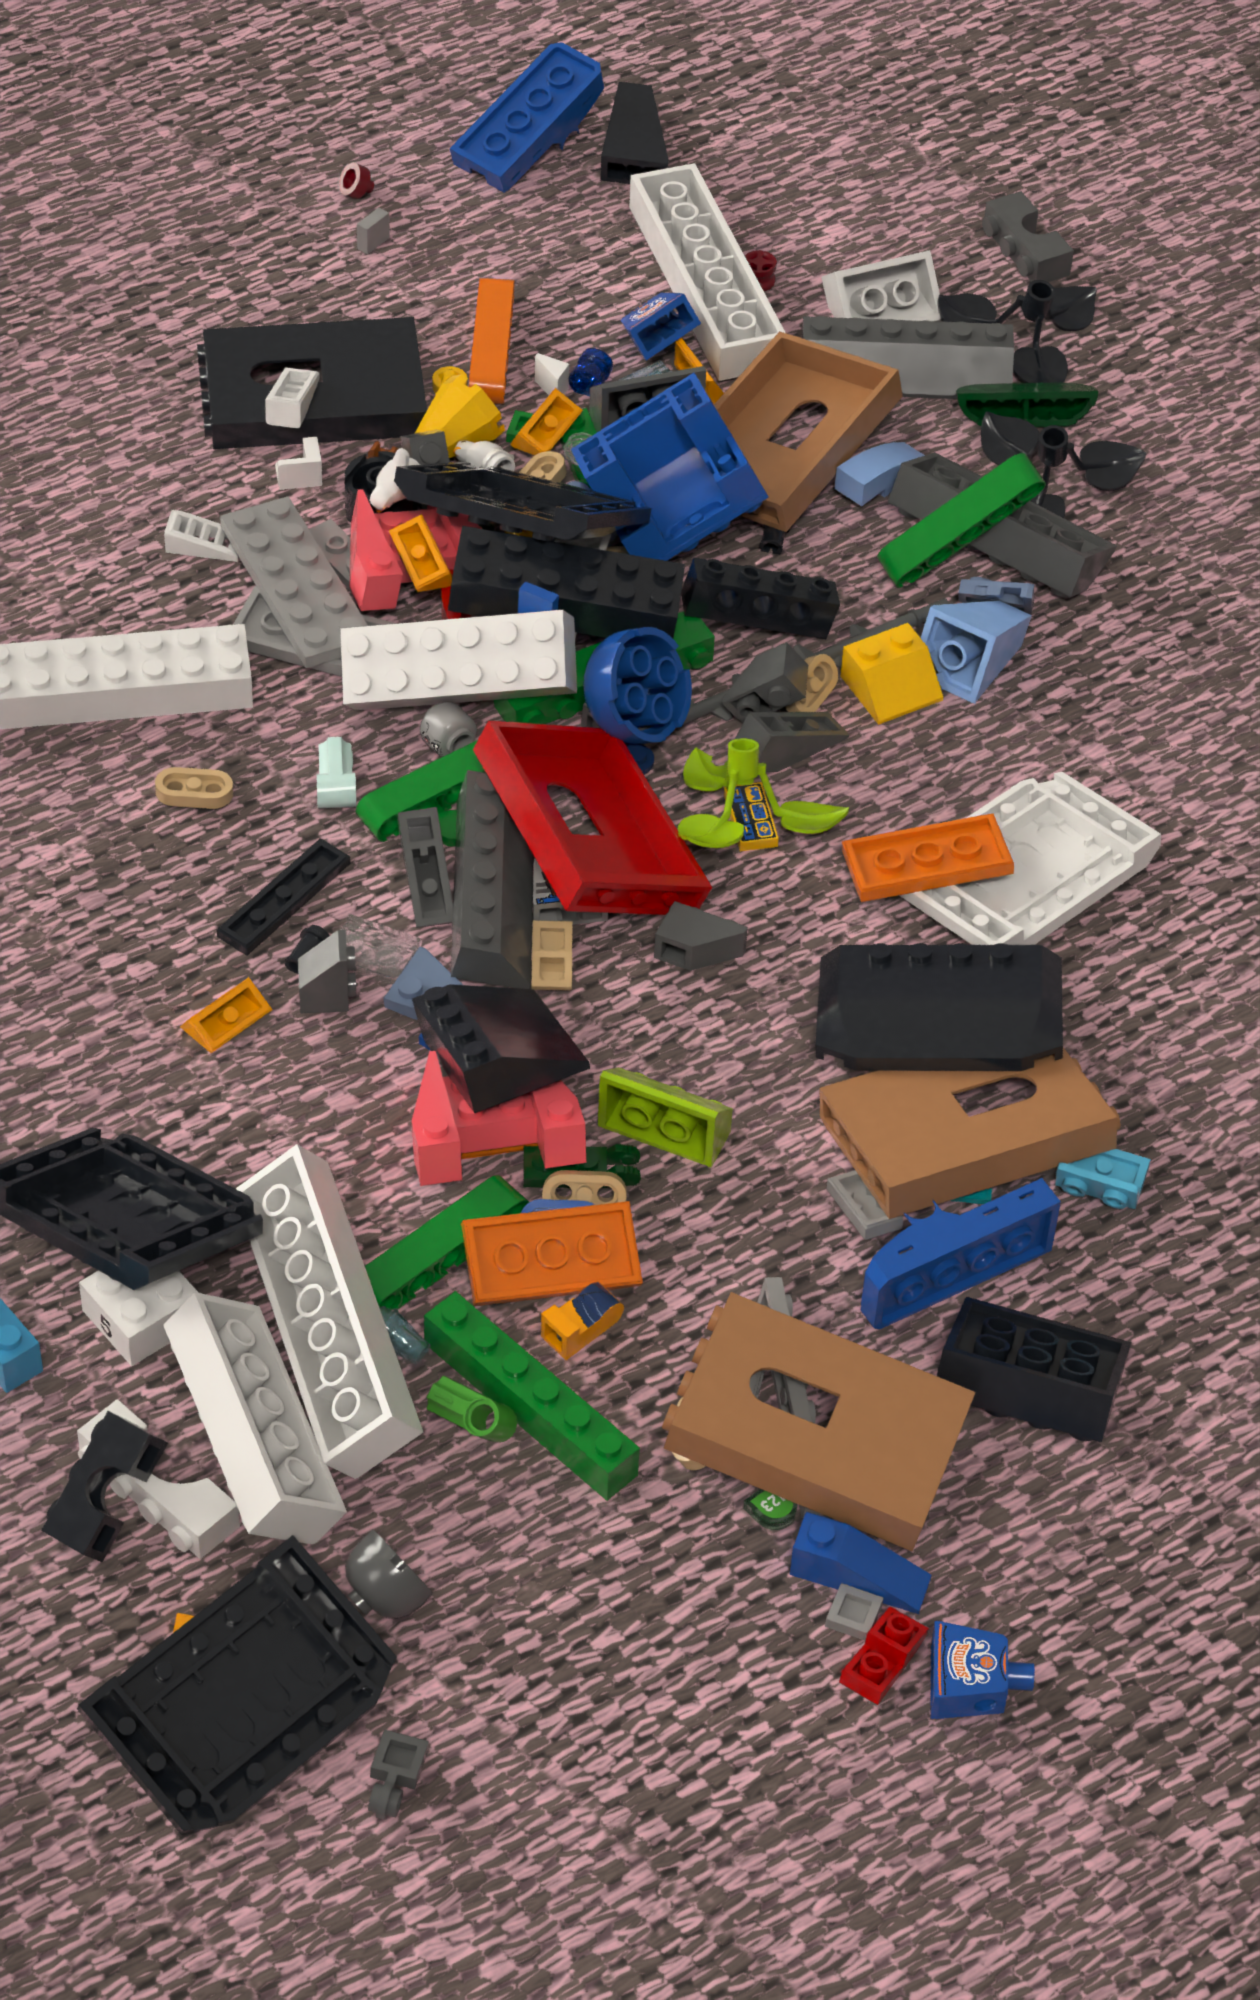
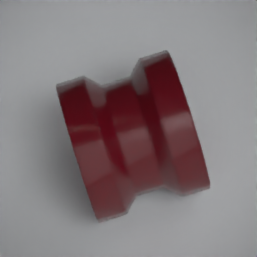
[745,250,777,291]

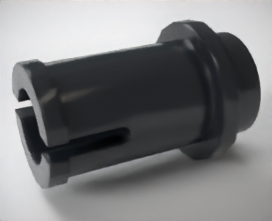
[759,524,791,555]
[285,925,330,974]

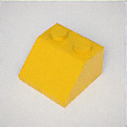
[840,623,943,725]

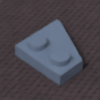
[958,577,1034,615]
[383,947,463,1020]

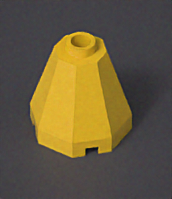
[415,374,505,458]

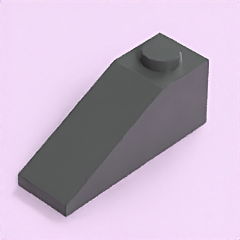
[735,712,849,772]
[398,807,453,928]

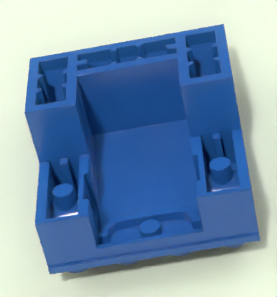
[571,373,769,561]

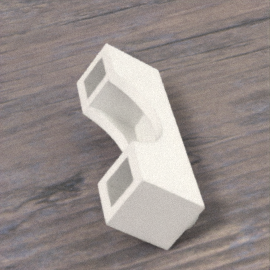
[77,1399,240,1559]

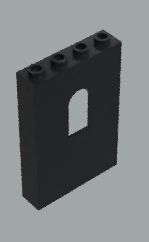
[197,317,427,449]

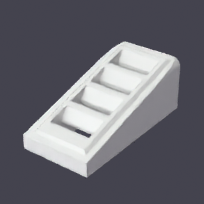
[265,367,319,428]
[164,510,239,562]

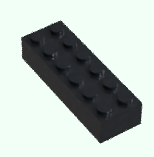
[448,526,685,638]

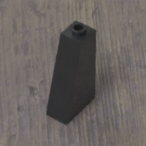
[600,82,669,184]

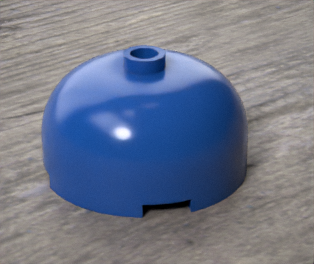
[583,627,692,744]

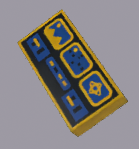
[724,782,779,852]

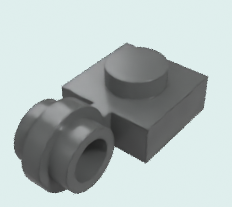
[368,1729,429,1820]

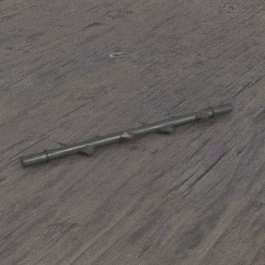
[637,598,950,731]

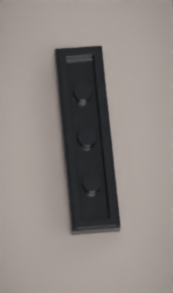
[216,838,351,956]

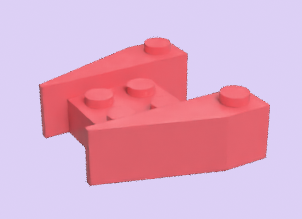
[349,489,482,611]
[412,1051,586,1186]

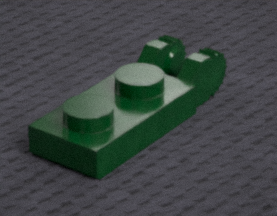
[523,1144,641,1188]

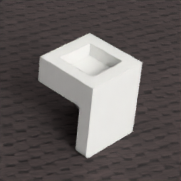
[275,437,322,490]

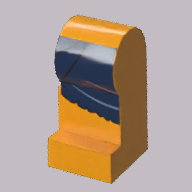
[541,1282,624,1360]

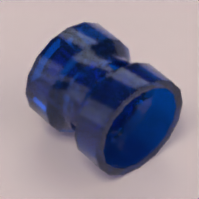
[568,348,613,396]

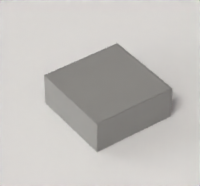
[357,207,390,255]
[825,1583,883,1641]

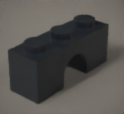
[41,1411,168,1562]

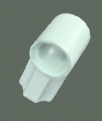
[316,737,357,809]

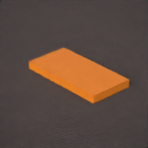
[842,813,1014,902]
[461,1201,643,1306]

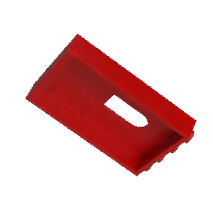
[473,720,712,915]

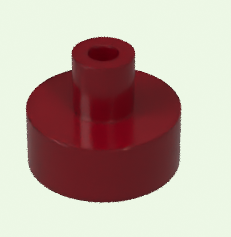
[339,162,375,199]

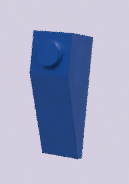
[790,1512,932,1614]

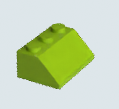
[598,1067,733,1168]

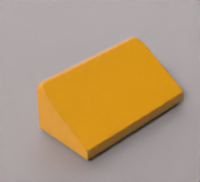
[674,338,724,404]
[510,388,583,455]
[389,514,453,592]
[180,977,273,1053]

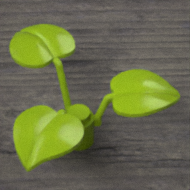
[678,738,849,848]

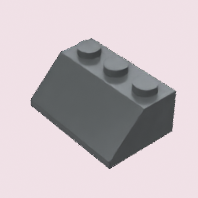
[589,366,706,432]

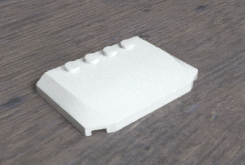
[899,772,1161,945]

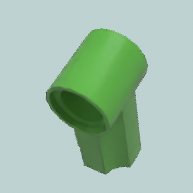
[427,1376,517,1443]

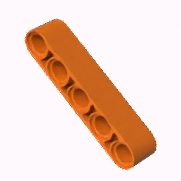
[469,278,515,404]

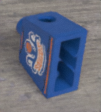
[621,293,701,360]
[930,1621,1035,1719]

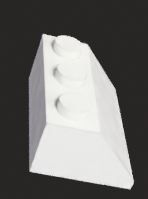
[821,250,942,321]

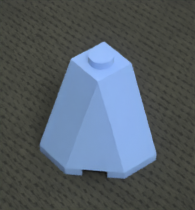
[921,601,1032,704]

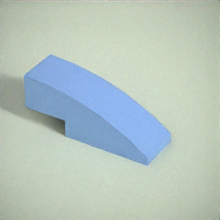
[835,442,925,506]

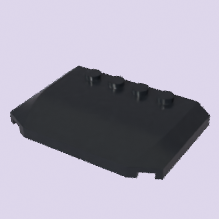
[394,462,652,541]
[815,943,1063,1071]
[0,1128,263,1290]
[77,1535,397,1835]

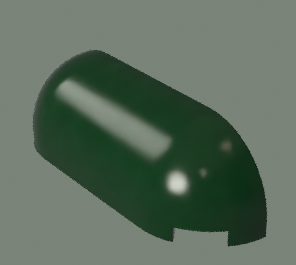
[956,382,1098,427]

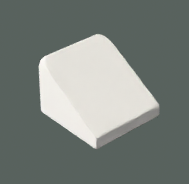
[535,353,569,395]

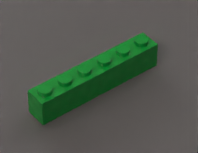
[494,611,715,724]
[424,1291,640,1501]

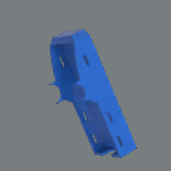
[450,42,604,193]
[860,1178,1061,1330]

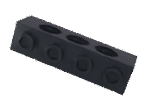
[681,557,840,639]

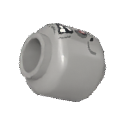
[420,701,477,757]

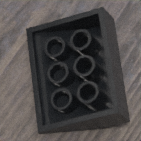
[412,984,590,1113]
[937,1296,1132,1442]

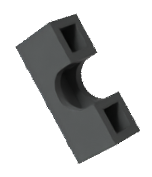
[982,191,1074,282]

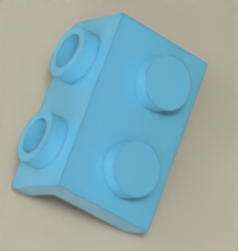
[1055,1149,1151,1209]

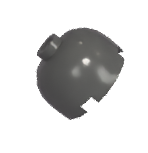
[345,1529,433,1619]

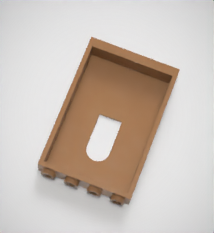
[714,331,903,532]
[819,1048,1121,1219]
[662,1292,975,1551]

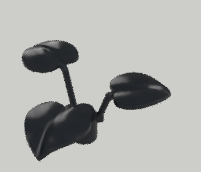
[937,280,1097,383]
[981,411,1146,518]

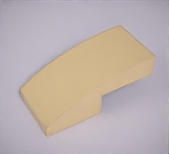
[531,921,573,990]

